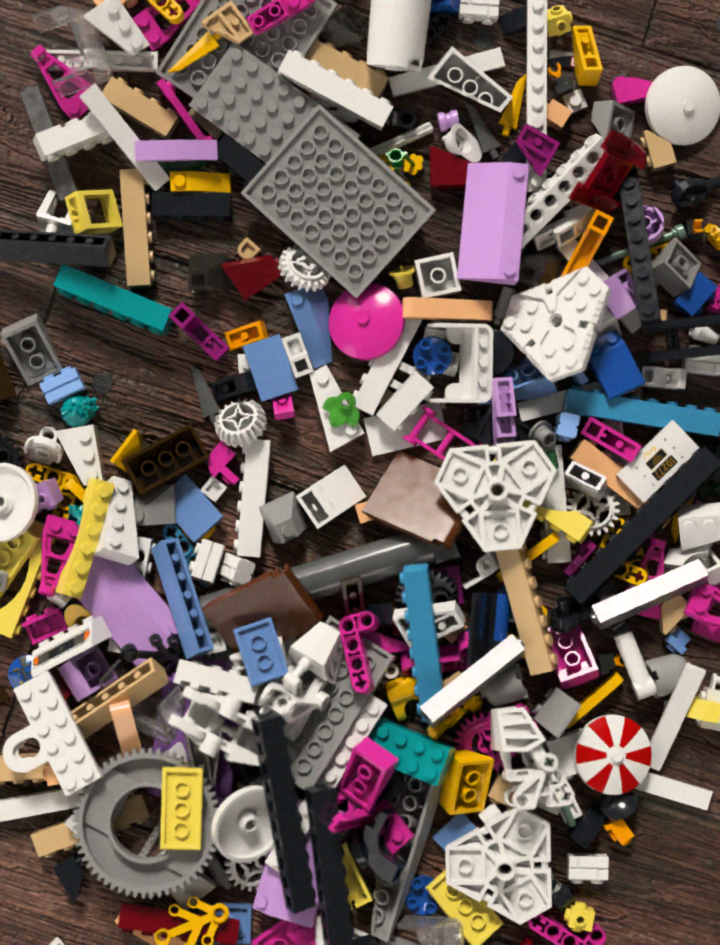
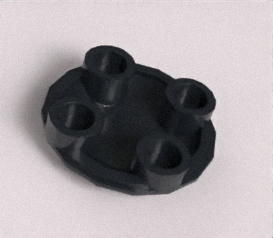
[599,790,638,822]

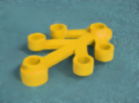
[426,695,484,741]
[155,896,229,945]

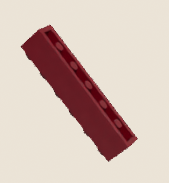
[118,902,240,945]

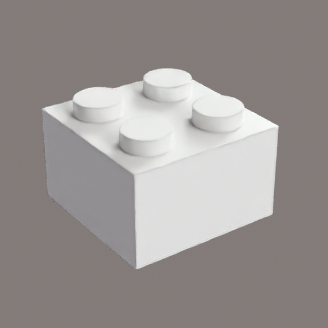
[414,252,461,298]

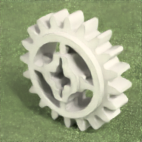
[278,244,331,292]
[567,489,620,537]
[224,852,268,892]

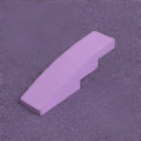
[134,140,218,162]
[492,377,517,459]

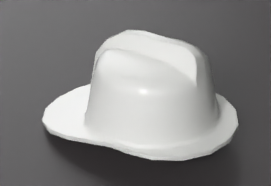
[441,123,482,163]

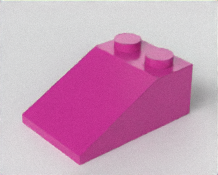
[548,625,599,691]
[338,737,399,812]

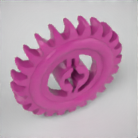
[454,711,516,774]

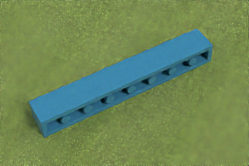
[562,386,720,437]
[400,563,446,722]

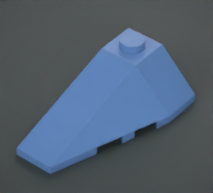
[284,288,332,369]
[477,357,558,405]

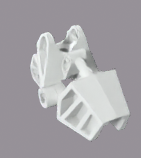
[258,622,344,741]
[168,686,259,766]
[490,706,575,810]

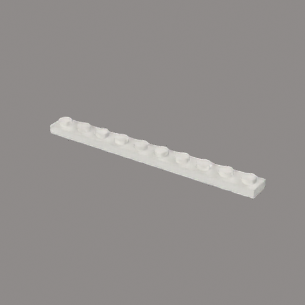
[526,0,547,192]
[265,695,388,872]

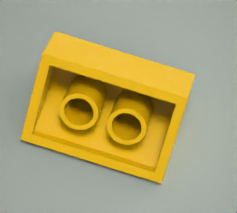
[439,749,494,815]

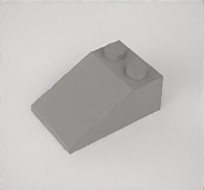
[1,313,63,386]
[532,685,581,738]

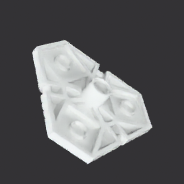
[501,266,612,382]
[434,440,557,552]
[445,807,552,925]

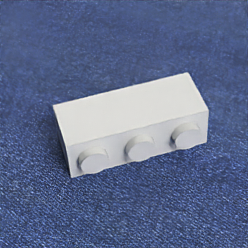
[376,370,434,431]

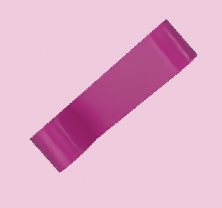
[339,611,380,695]
[400,631,472,677]
[527,912,606,945]

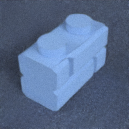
[39,366,87,406]
[553,412,580,443]

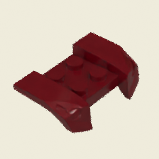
[568,130,647,214]

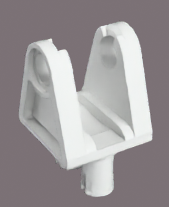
[36,190,78,234]

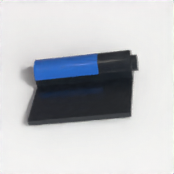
[466,592,510,665]

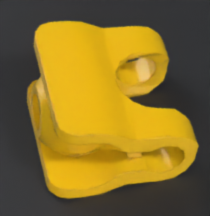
[385,676,419,722]

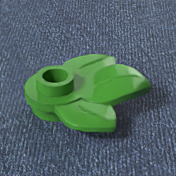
[322,392,360,428]

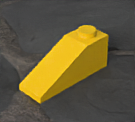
[572,26,603,86]
[170,171,231,194]

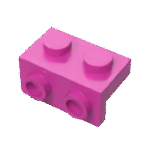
[22,606,69,645]

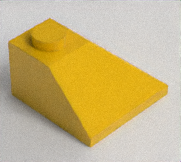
[110,429,144,472]

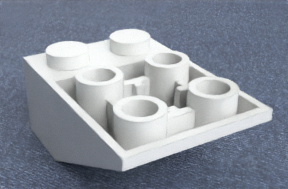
[296,464,366,529]

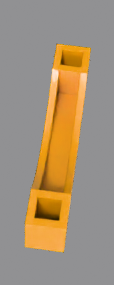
[552,209,614,293]

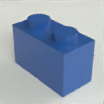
[671,272,718,318]

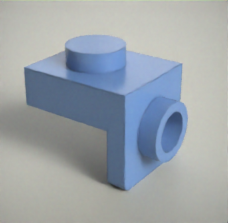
[663,627,691,655]

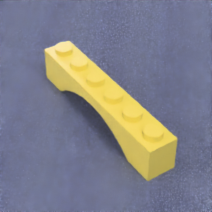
[493,458,595,544]
[55,478,115,599]
[0,520,57,638]

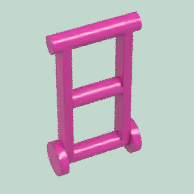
[403,405,483,461]

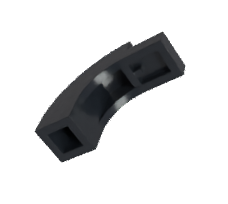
[363,808,406,884]

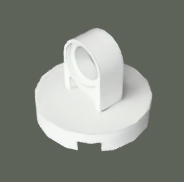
[23,427,64,465]

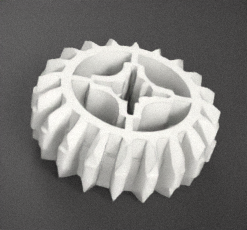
[214,398,267,448]

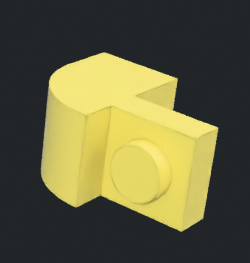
[686,696,720,723]

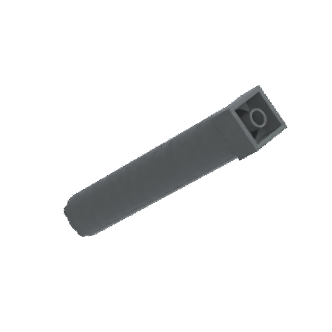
[199,532,459,632]

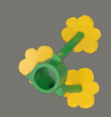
[378,148,424,187]

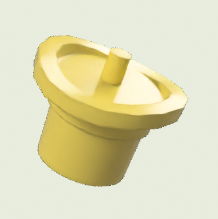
[389,265,416,289]

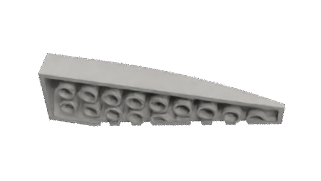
[371,773,442,943]

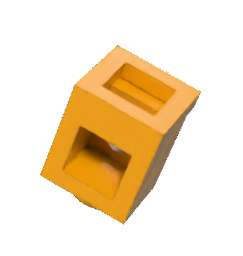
[602,819,634,846]

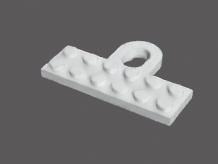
[3,670,103,796]

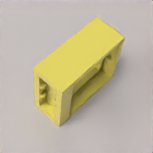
[65,189,123,234]

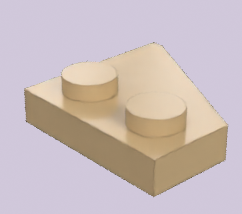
[201,1,255,45]

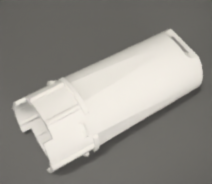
[367,0,431,72]

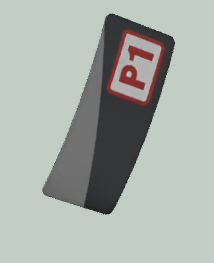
[548,50,574,69]

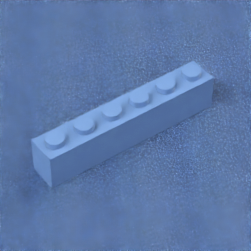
[151,538,214,660]

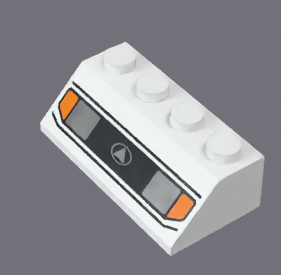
[31,615,112,677]

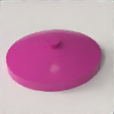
[329,283,406,361]

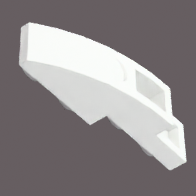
[533,204,604,251]

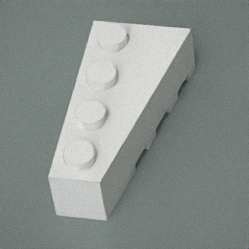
[427,46,513,113]
[309,365,364,453]

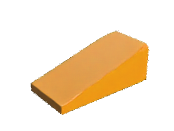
[225,321,269,351]

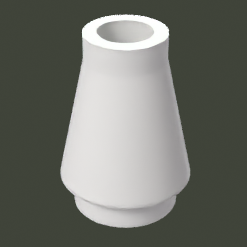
[689,327,719,345]

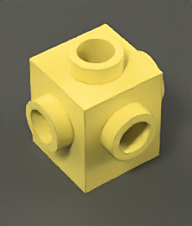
[547,5,573,37]
[564,901,595,932]

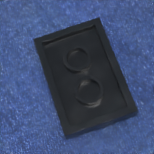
[471,403,532,447]

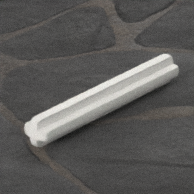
[369,122,433,157]

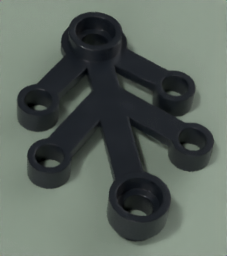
[121,634,193,674]

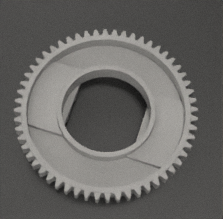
[72,747,219,898]

